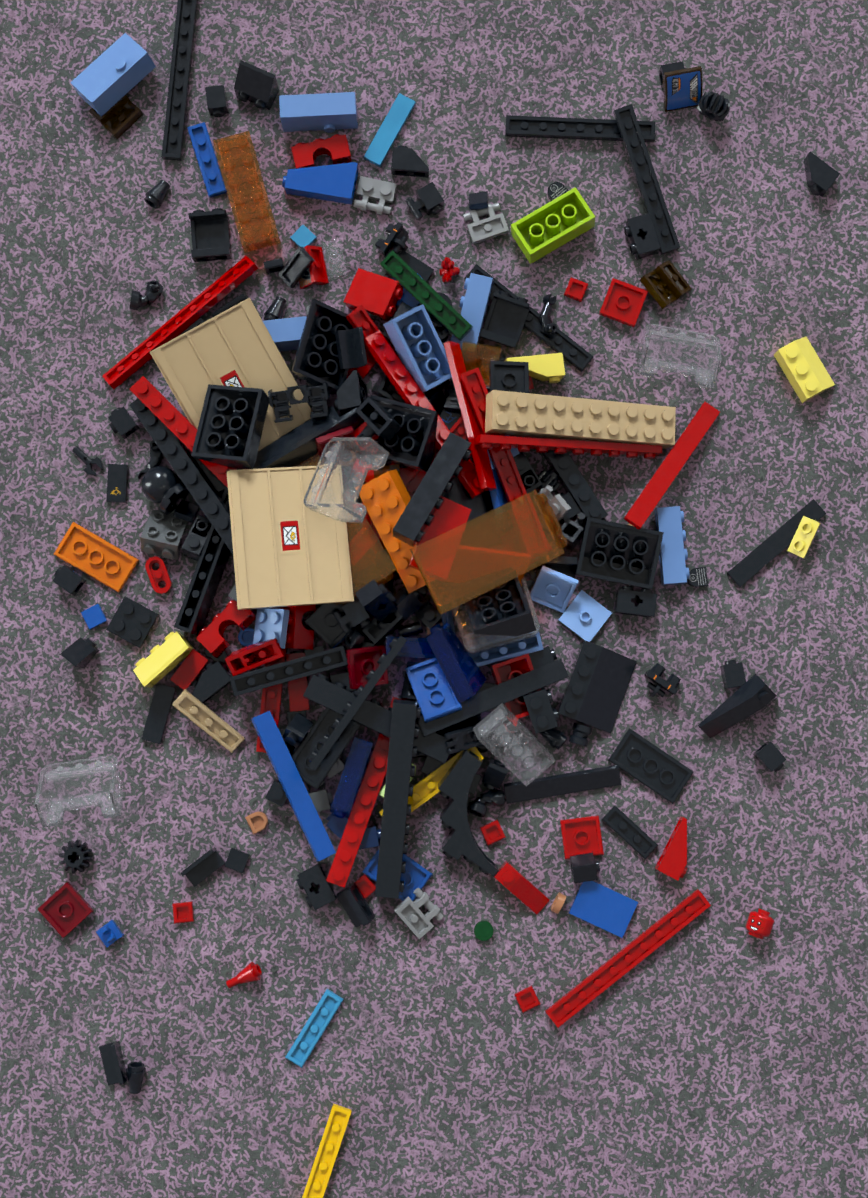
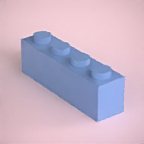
[451,273,493,355]
[654,506,690,586]
[462,625,543,669]

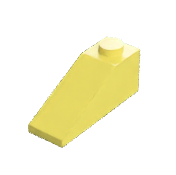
[505,353,565,383]

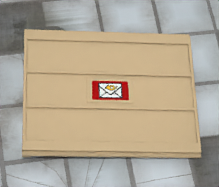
[150,298,312,451]
[226,465,354,610]

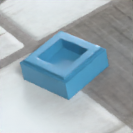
[290,225,317,247]

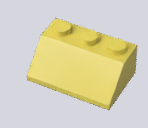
[774,336,835,403]
[133,631,194,688]

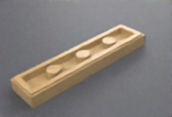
[172,689,245,753]

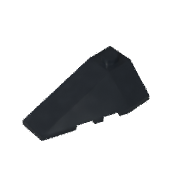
[698,674,778,738]

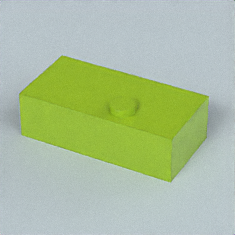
[511,187,595,264]

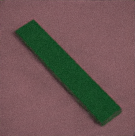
[380,250,473,341]

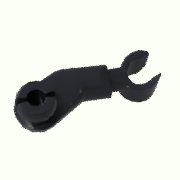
[539,294,557,334]
[137,440,162,479]

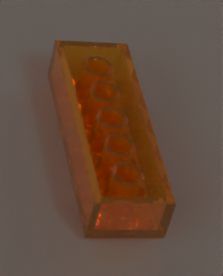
[213,131,281,253]

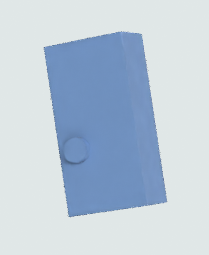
[70,33,156,116]
[279,92,358,133]
[383,304,452,392]
[263,316,307,352]

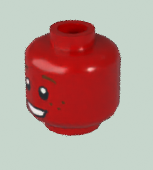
[745,909,774,939]

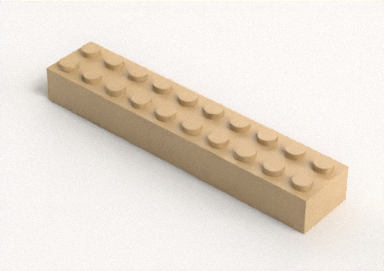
[485,390,676,449]

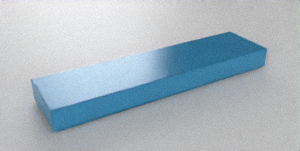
[364,93,416,167]
[285,989,343,1068]

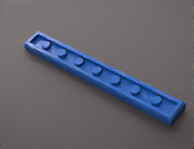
[251,710,336,862]

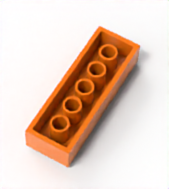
[356,469,449,593]

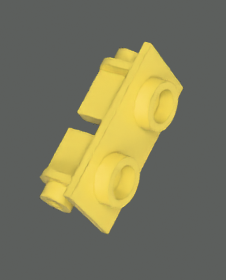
[787,516,821,558]

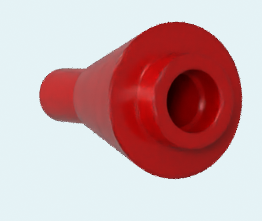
[226,962,262,988]

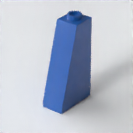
[282,162,359,205]

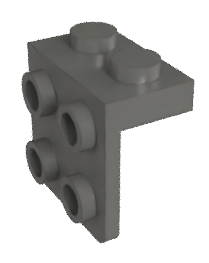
[140,510,188,560]

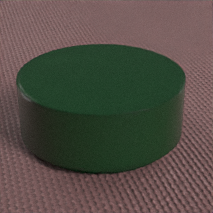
[474,920,493,941]

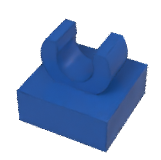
[96,919,124,947]

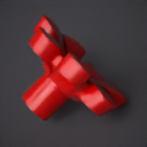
[439,257,460,282]

